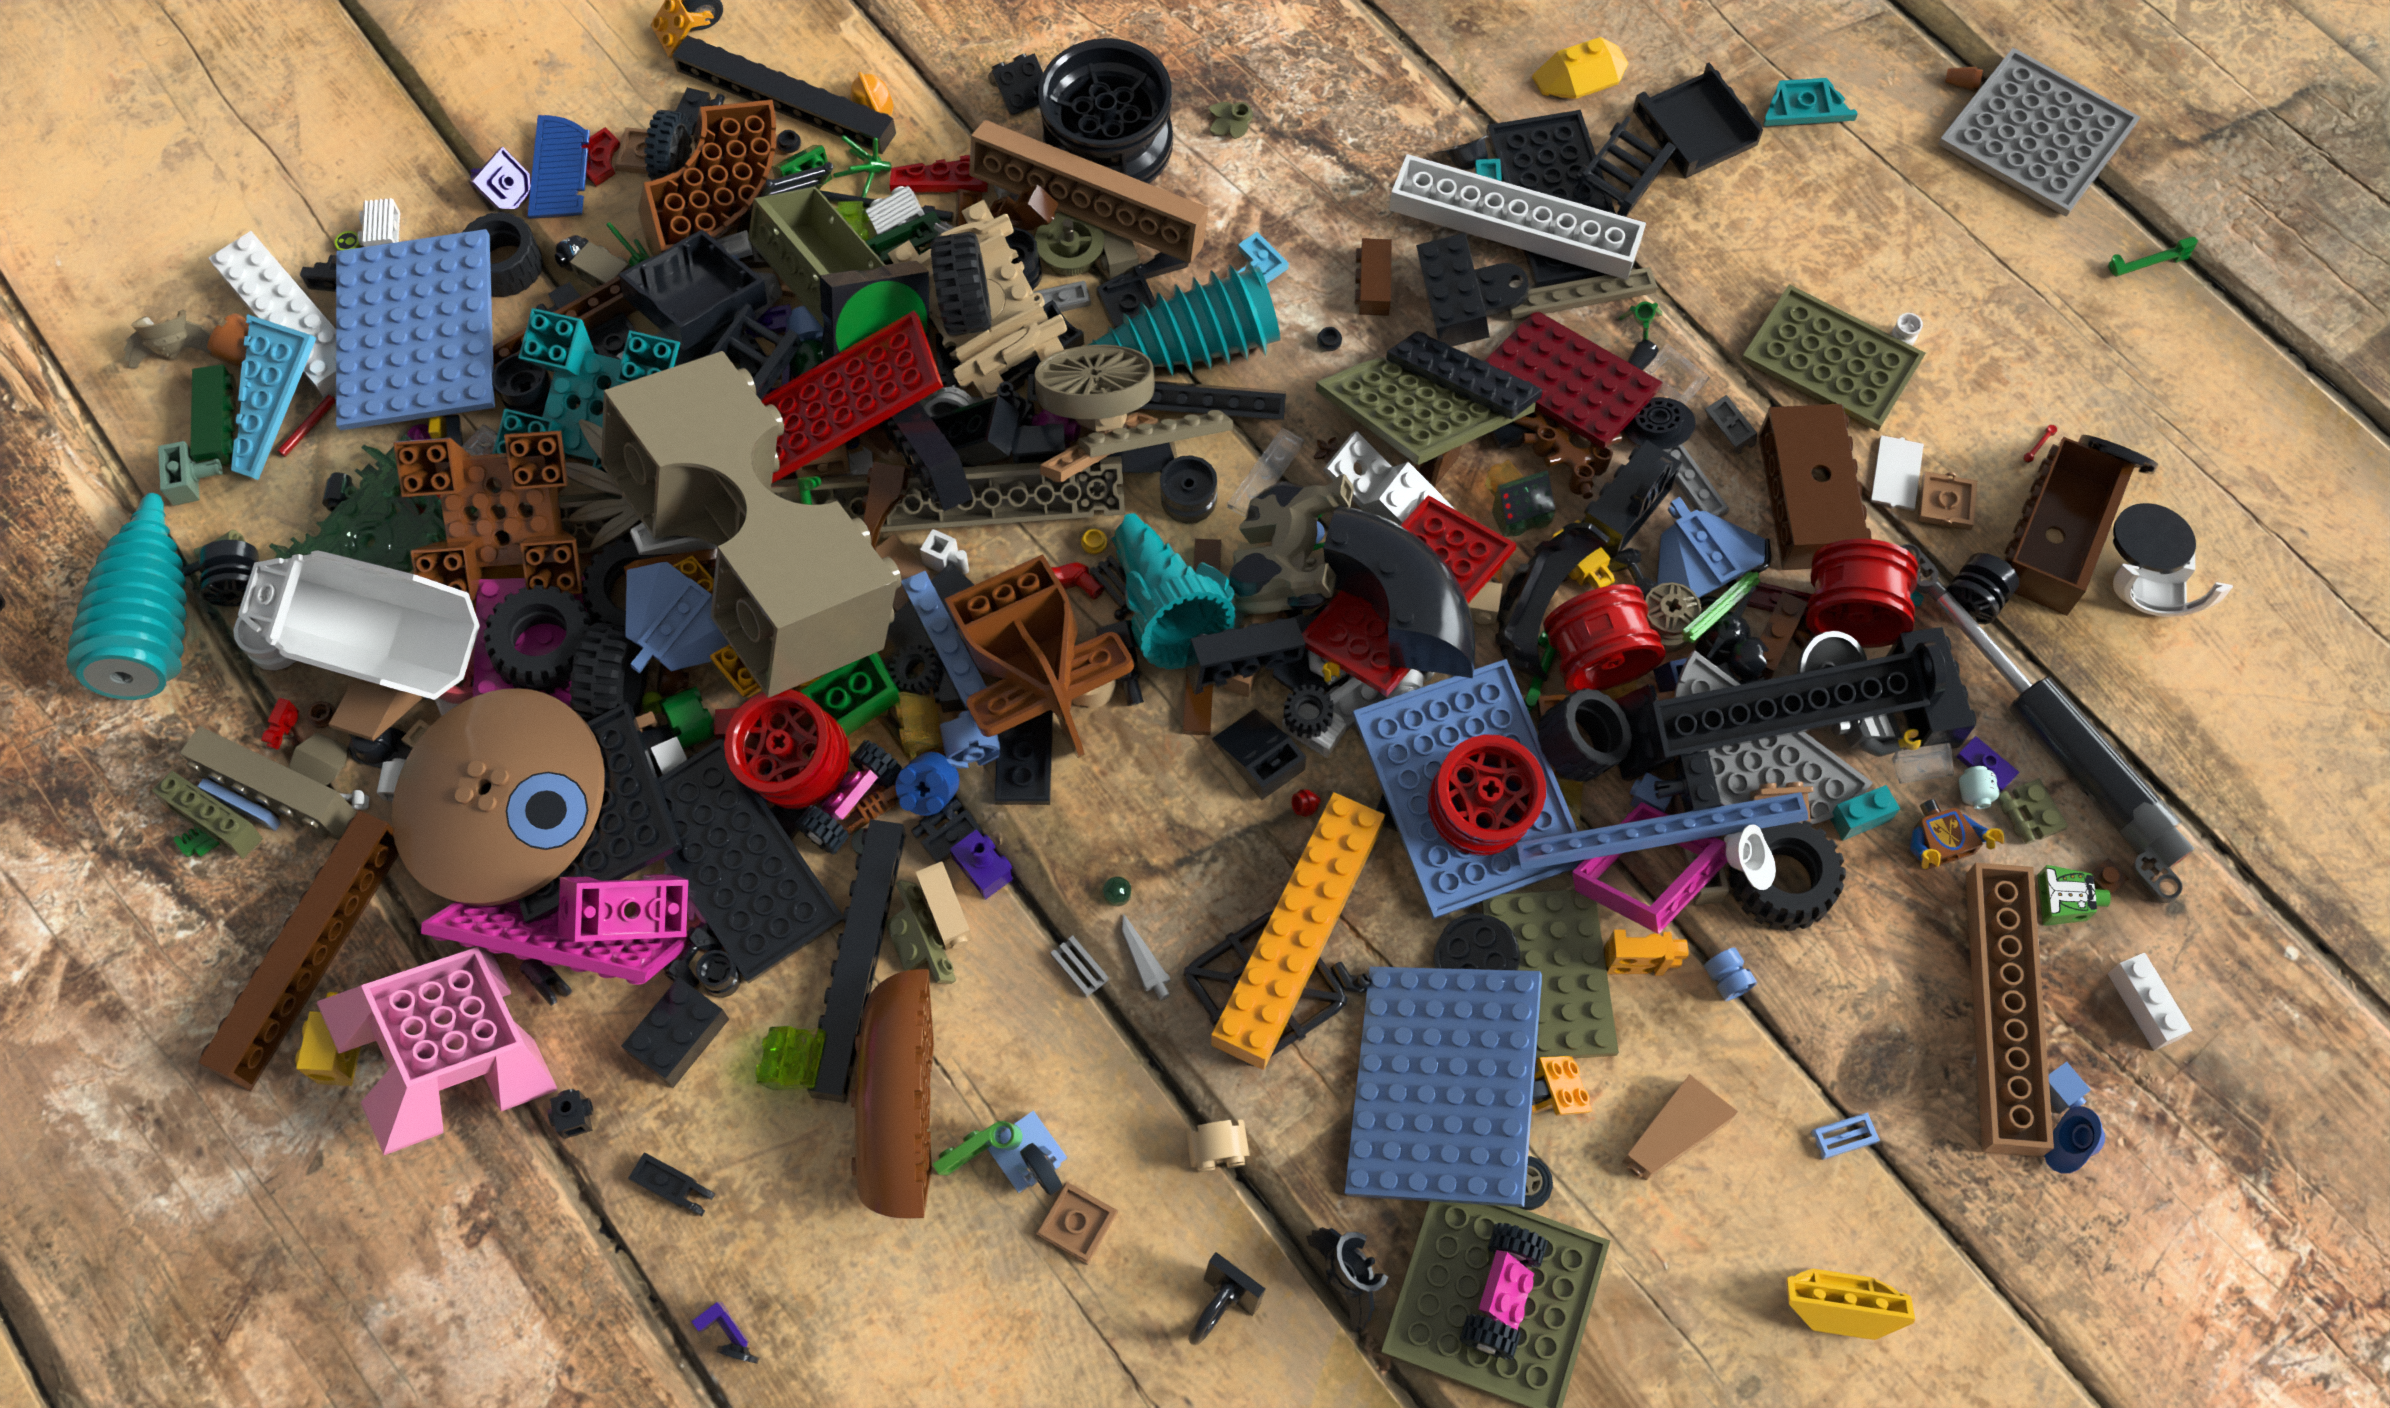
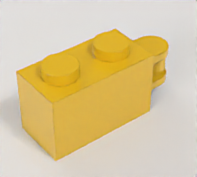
[1552,520,1615,589]

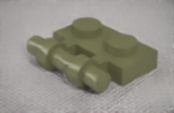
[1998,778,2068,844]

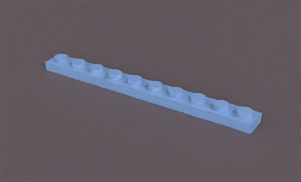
[1517,792,1808,871]

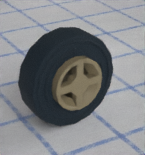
[1518,1156,1553,1210]

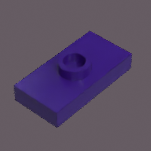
[1956,736,2020,794]

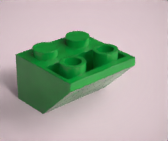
[772,145,832,186]

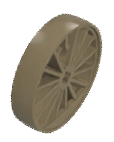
[1034,345,1155,419]

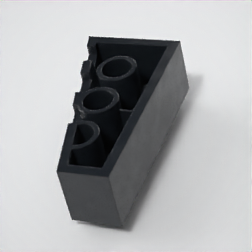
[1185,617,1306,695]

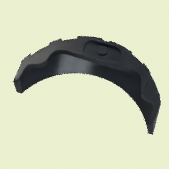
[1495,523,1610,682]

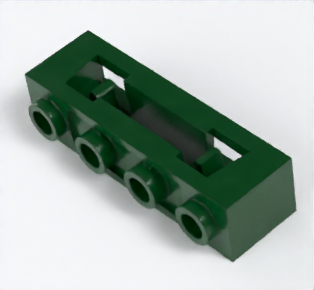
[865,211,941,265]

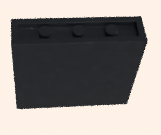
[1633,62,1763,179]

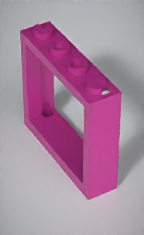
[1572,802,1728,934]

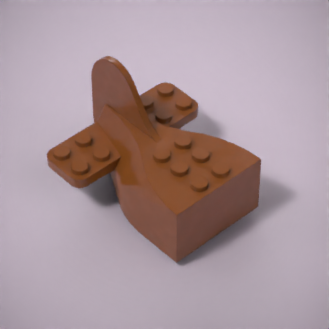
[945,554,1134,758]

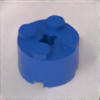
[896,752,960,816]

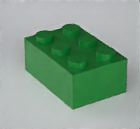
[801,653,905,737]

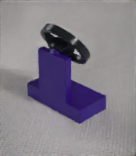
[691,1302,760,1364]

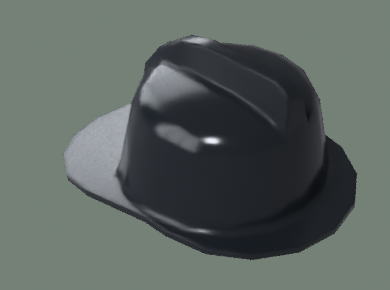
[1433,134,1489,170]
[349,727,412,769]

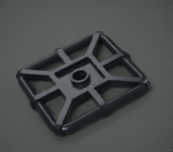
[1183,911,1348,1067]

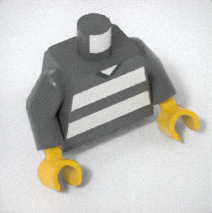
[1831,714,1921,757]

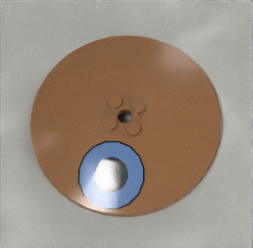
[391,688,605,906]

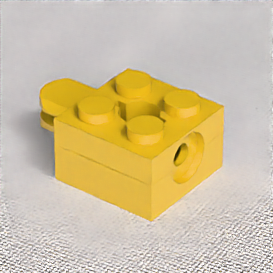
[295,992,361,1086]

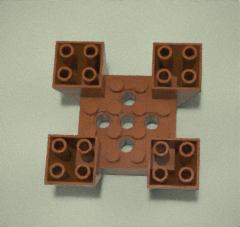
[393,431,583,601]

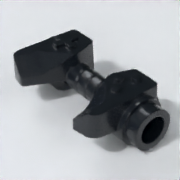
[1608,548,1658,600]
[663,922,722,987]

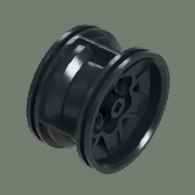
[1038,38,1173,184]

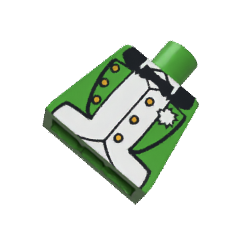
[2037,865,2111,926]

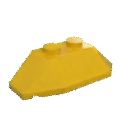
[1532,37,1628,99]
[1786,1268,1915,1340]

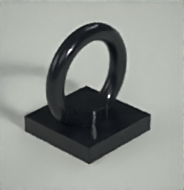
[1188,1252,1266,1345]

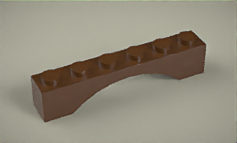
[862,462,911,551]

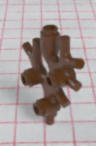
[1514,409,1622,499]

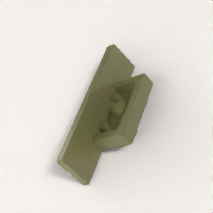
[885,880,956,984]

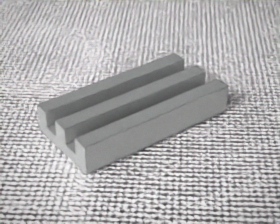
[1051,935,1109,998]

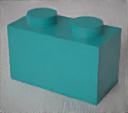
[1830,785,1900,841]

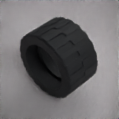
[462,212,543,297]
[1538,688,1632,782]

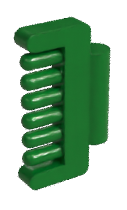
[174,827,220,857]

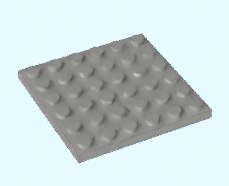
[1938,48,2141,217]

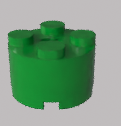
[659,686,715,750]

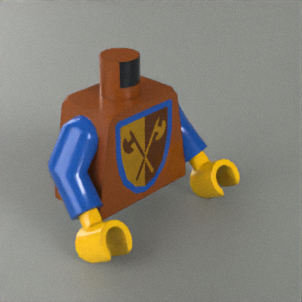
[1910,799,2004,870]

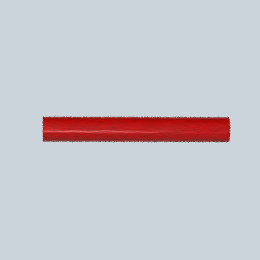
[277,395,336,457]

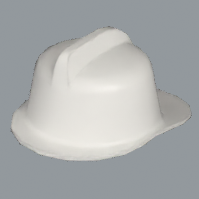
[1724,825,1776,890]

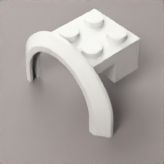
[2113,553,2233,617]

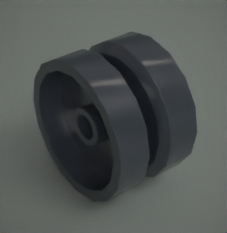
[1160,455,1217,523]

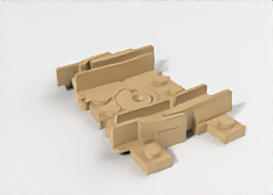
[888,200,1067,400]

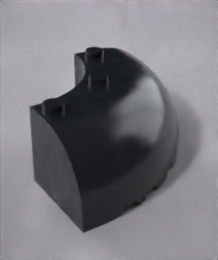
[1323,506,1475,678]

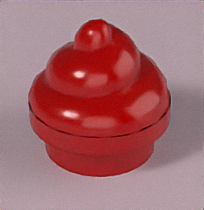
[1291,789,1321,817]

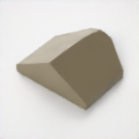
[289,732,349,786]

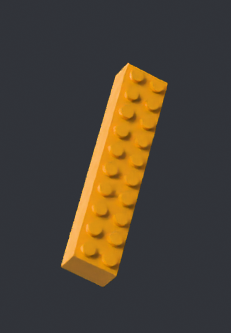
[1211,792,1385,1070]

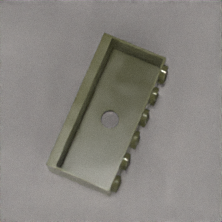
[748,186,885,328]

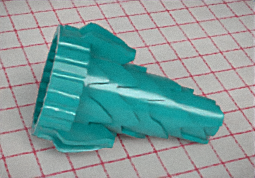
[1111,513,1235,670]

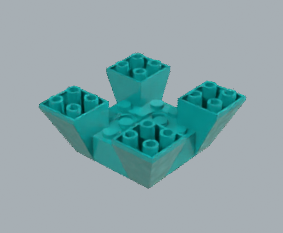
[492,308,680,473]

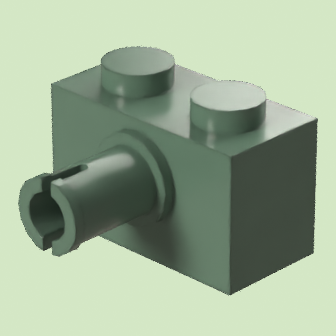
[158,441,223,506]

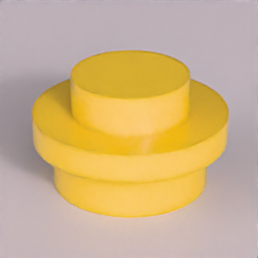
[1081,529,1107,555]

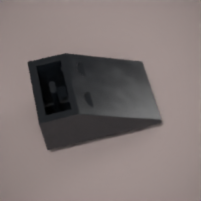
[1212,709,1306,801]

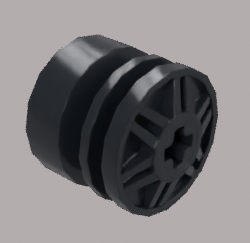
[1005,228,1042,290]
[492,353,552,417]
[199,540,259,607]
[1946,553,2019,625]

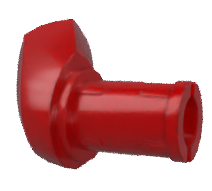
[1051,562,1104,599]

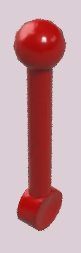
[2023,425,2057,463]

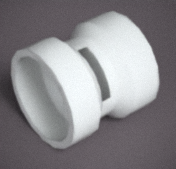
[1891,313,1923,346]

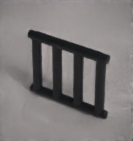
[744,162,833,222]

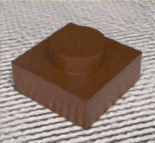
[2090,858,2129,895]

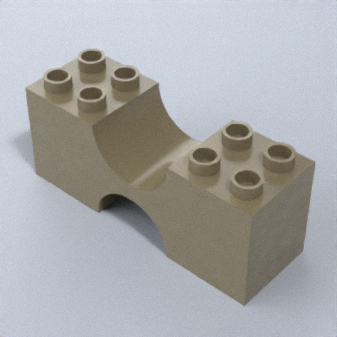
[601,351,901,698]

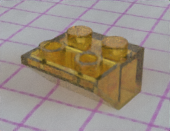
[895,692,945,759]

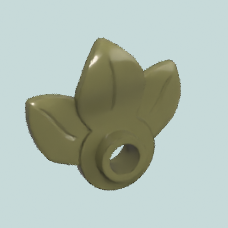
[1209,102,1253,139]

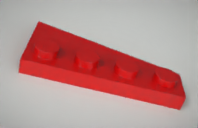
[889,155,988,192]

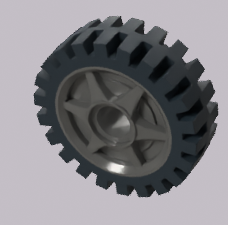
[644,110,692,181]

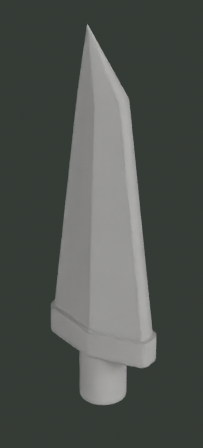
[1122,913,1171,1001]

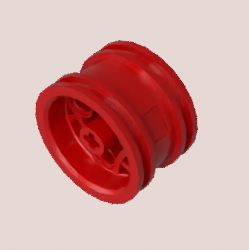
[1806,538,1918,648]
[1543,584,1666,693]
[724,689,850,810]
[1428,734,1546,856]

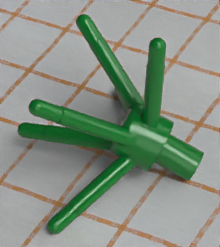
[833,136,891,198]

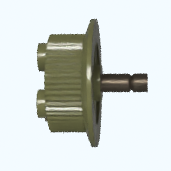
[1035,212,1104,276]

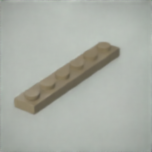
[1509,267,1657,320]
[1079,410,1233,458]

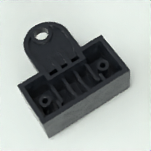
[1416,233,1529,347]
[1581,440,1682,559]
[1886,627,1976,754]

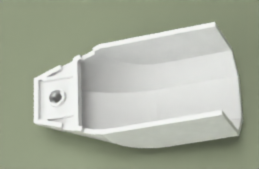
[238,550,480,700]

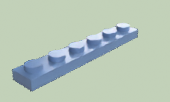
[901,571,987,711]

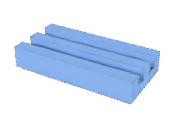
[1811,1112,1880,1160]

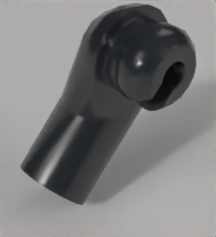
[1330,961,1371,994]

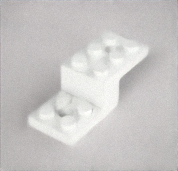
[1323,431,1454,525]

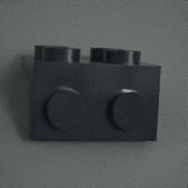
[988,53,1043,115]

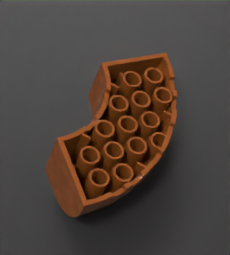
[638,100,776,257]
[850,969,935,1219]

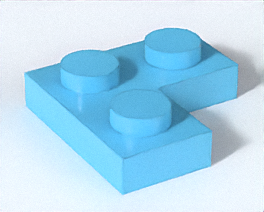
[1237,232,1289,283]

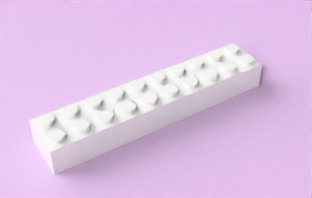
[1390,154,1646,280]

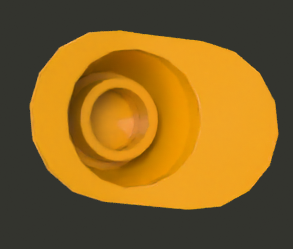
[850,72,894,116]

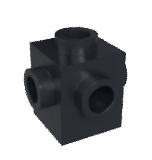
[548,1089,594,1139]

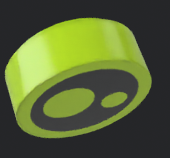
[335,231,362,251]

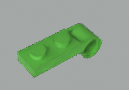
[933,1121,1023,1176]

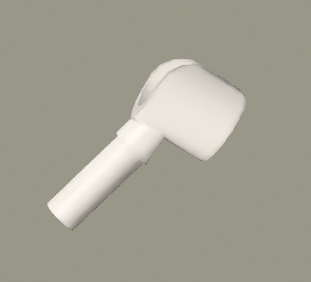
[340,790,369,810]

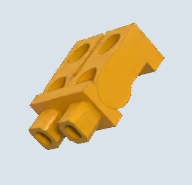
[1604,929,1688,976]

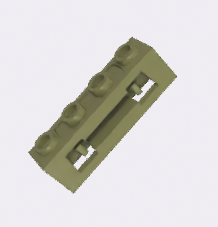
[151,771,263,859]

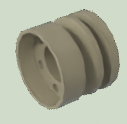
[1645,582,1702,653]

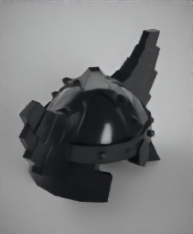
[1695,586,1756,667]
[1306,1227,1388,1333]

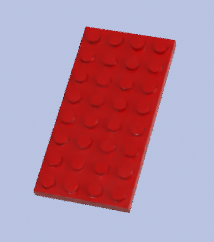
[761,311,943,484]
[1302,495,1516,697]

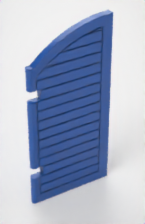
[528,115,590,219]

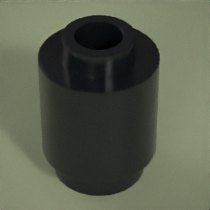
[322,472,354,513]

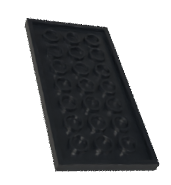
[1486,110,1633,288]
[658,739,843,984]

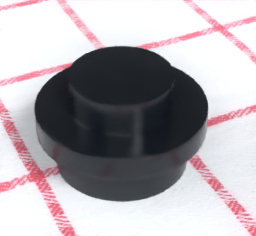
[777,130,801,153]
[1317,327,1342,351]

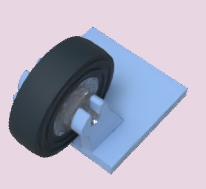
[988,1110,1067,1195]

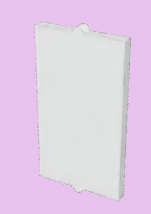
[1870,435,1924,511]

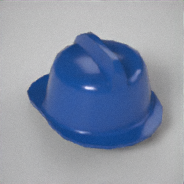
[2044,1106,2105,1174]

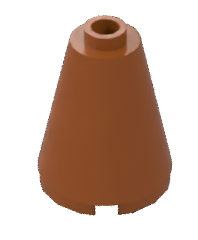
[207,313,249,368]

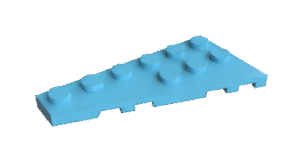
[231,314,316,480]

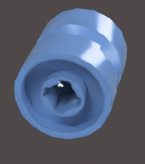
[1704,947,1758,1001]

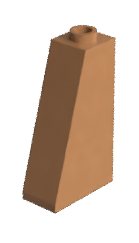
[1622,1074,1738,1181]

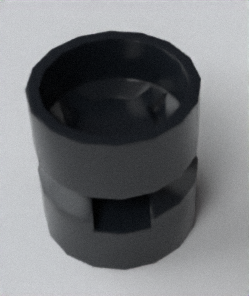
[696,950,741,998]

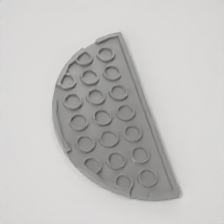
[1674,651,1873,824]

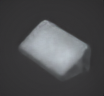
[1892,743,1954,784]

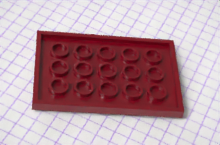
[1485,312,1663,449]

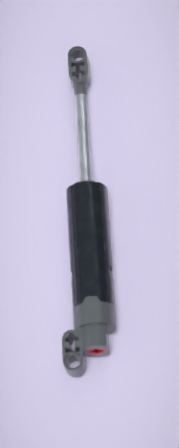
[1900,544,2195,903]

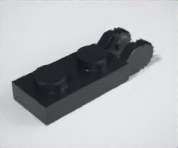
[628,1152,715,1217]

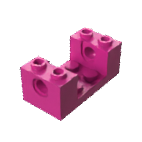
[558,874,688,942]

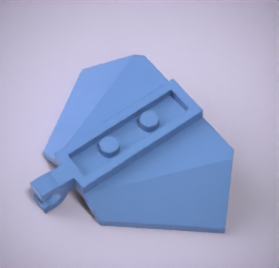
[1657,497,1765,598]
[626,562,729,674]

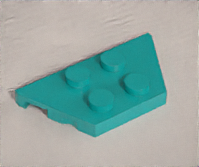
[1763,78,1858,126]

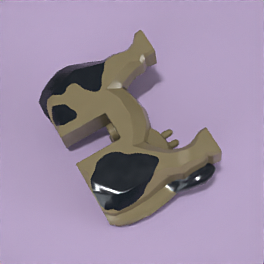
[1228,474,1354,614]

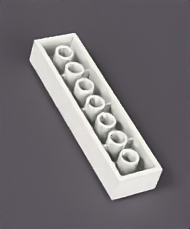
[208,231,336,399]

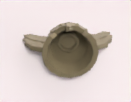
[124,310,211,368]

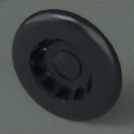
[1623,397,1696,450]

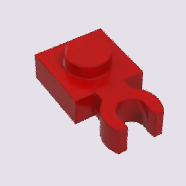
[261,697,299,750]

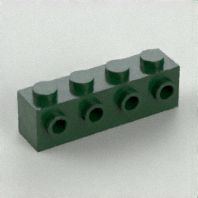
[190,364,236,466]

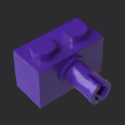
[949,829,1012,900]

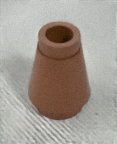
[1945,66,1983,91]

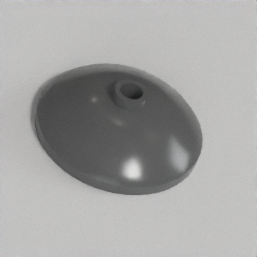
[1797,631,1867,674]

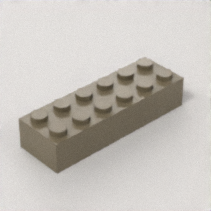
[180,726,357,840]

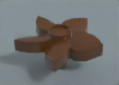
[1314,437,1340,464]

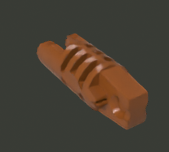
[838,784,898,836]

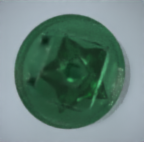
[1103,877,1132,906]

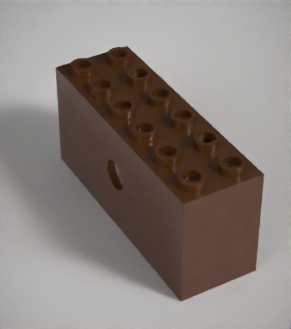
[1758,404,1871,570]
[2003,436,2135,616]

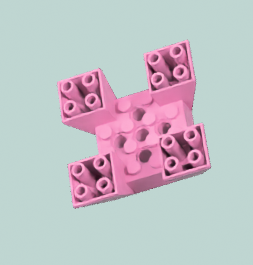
[317,947,557,1155]

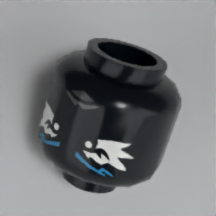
[554,235,589,272]

